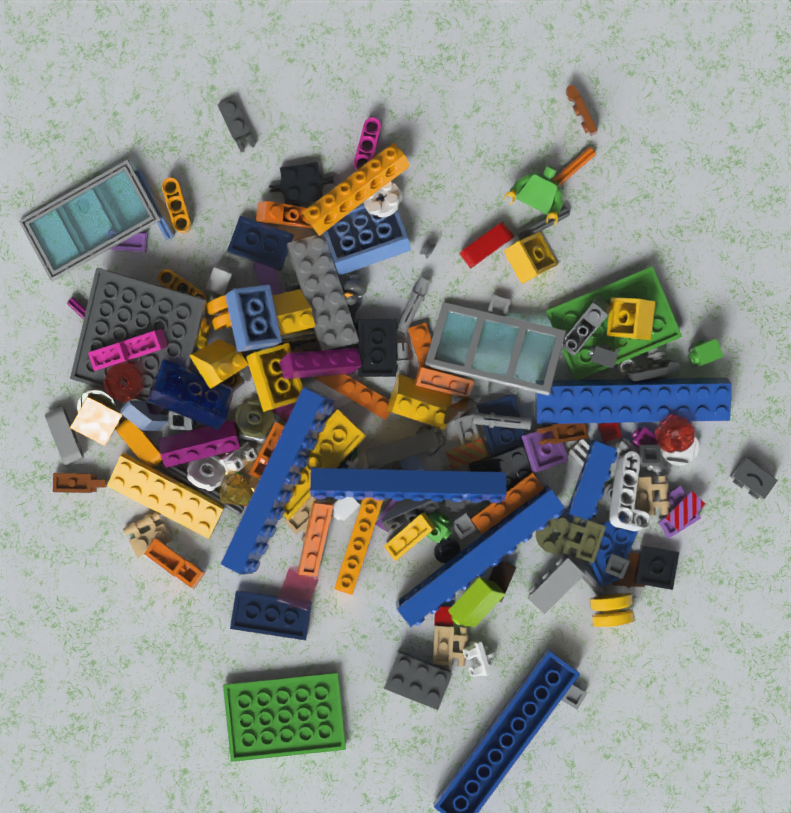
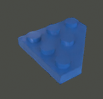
[578,515,638,587]

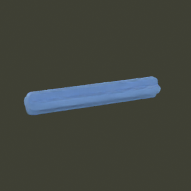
[135,170,175,240]

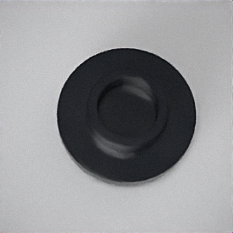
[434,538,460,563]

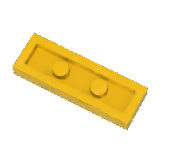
[384,512,436,561]

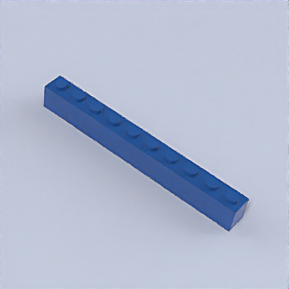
[310,468,506,503]

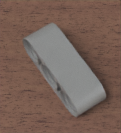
[45,407,84,465]

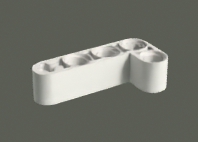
[609,451,651,531]

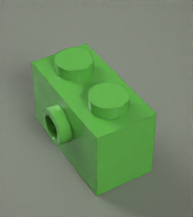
[688,338,724,367]

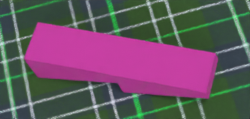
[88,329,168,371]

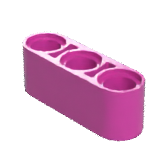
[354,117,381,171]

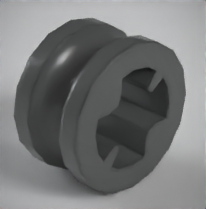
[419,240,437,259]

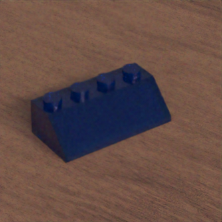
[147,359,235,430]

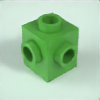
[427,510,454,544]

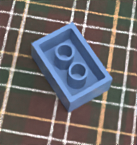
[225,285,282,352]

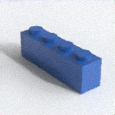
[567,439,618,521]

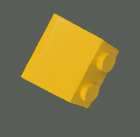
[504,231,559,284]
[272,289,315,335]
[607,298,655,340]
[190,339,248,389]

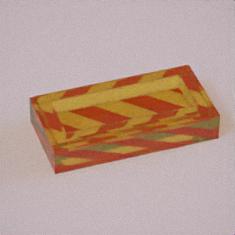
[445,438,488,470]

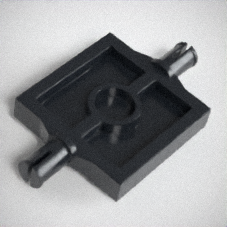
[269,162,334,205]

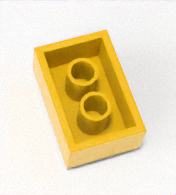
[246,343,303,412]

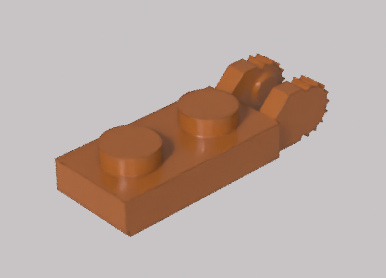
[566,85,597,136]
[537,423,589,445]

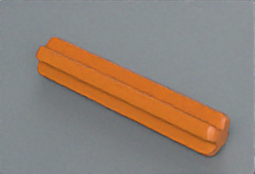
[553,147,596,187]

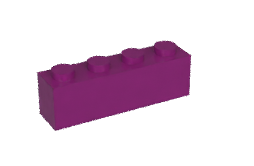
[280,348,362,379]
[159,420,240,468]

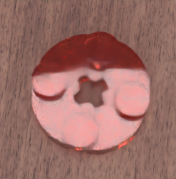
[104,363,144,402]
[655,414,695,453]

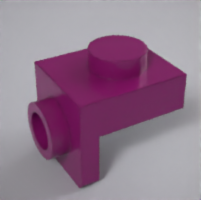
[631,426,662,447]

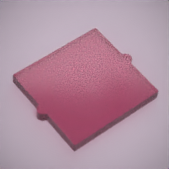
[277,569,319,610]

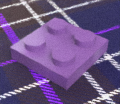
[521,431,568,473]

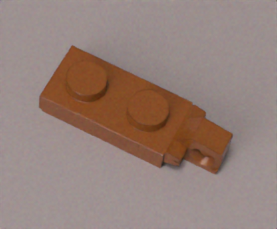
[53,473,107,493]

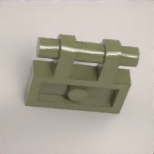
[562,516,606,563]

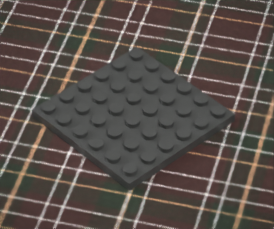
[70,268,207,411]

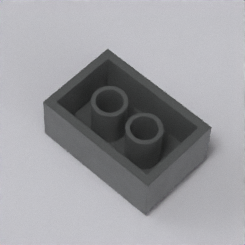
[384,650,452,710]

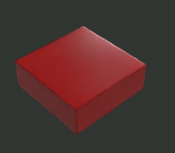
[597,423,622,443]
[434,606,454,626]

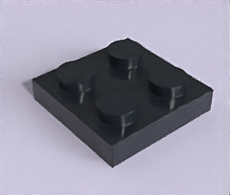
[634,545,679,590]

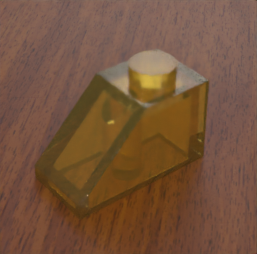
[218,473,255,506]

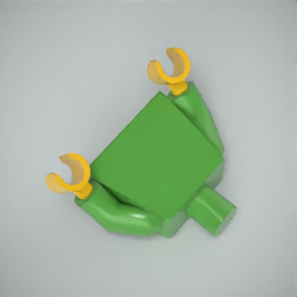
[503,165,563,226]

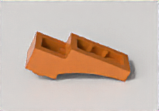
[249,422,285,479]
[144,538,206,588]

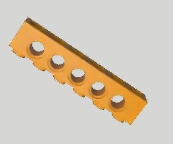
[302,143,410,236]
[334,498,383,595]

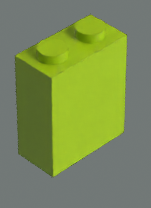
[448,577,506,627]

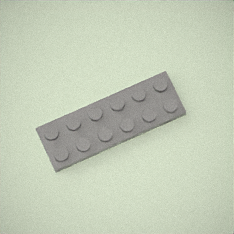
[287,233,359,351]

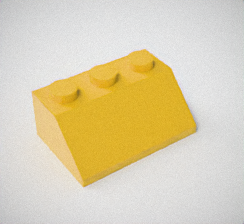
[386,374,452,430]

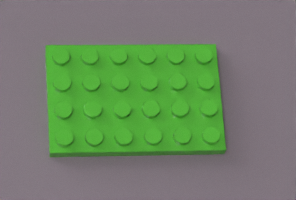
[546,266,682,380]
[223,672,346,762]

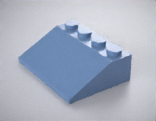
[324,196,411,276]

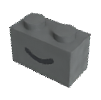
[730,458,778,500]

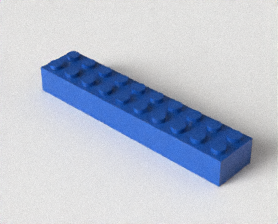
[535,377,732,424]
[220,387,335,575]
[396,485,565,627]
[433,648,580,813]

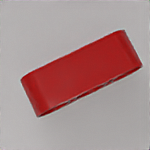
[459,221,515,269]

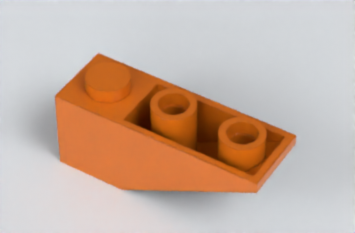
[256,201,313,229]

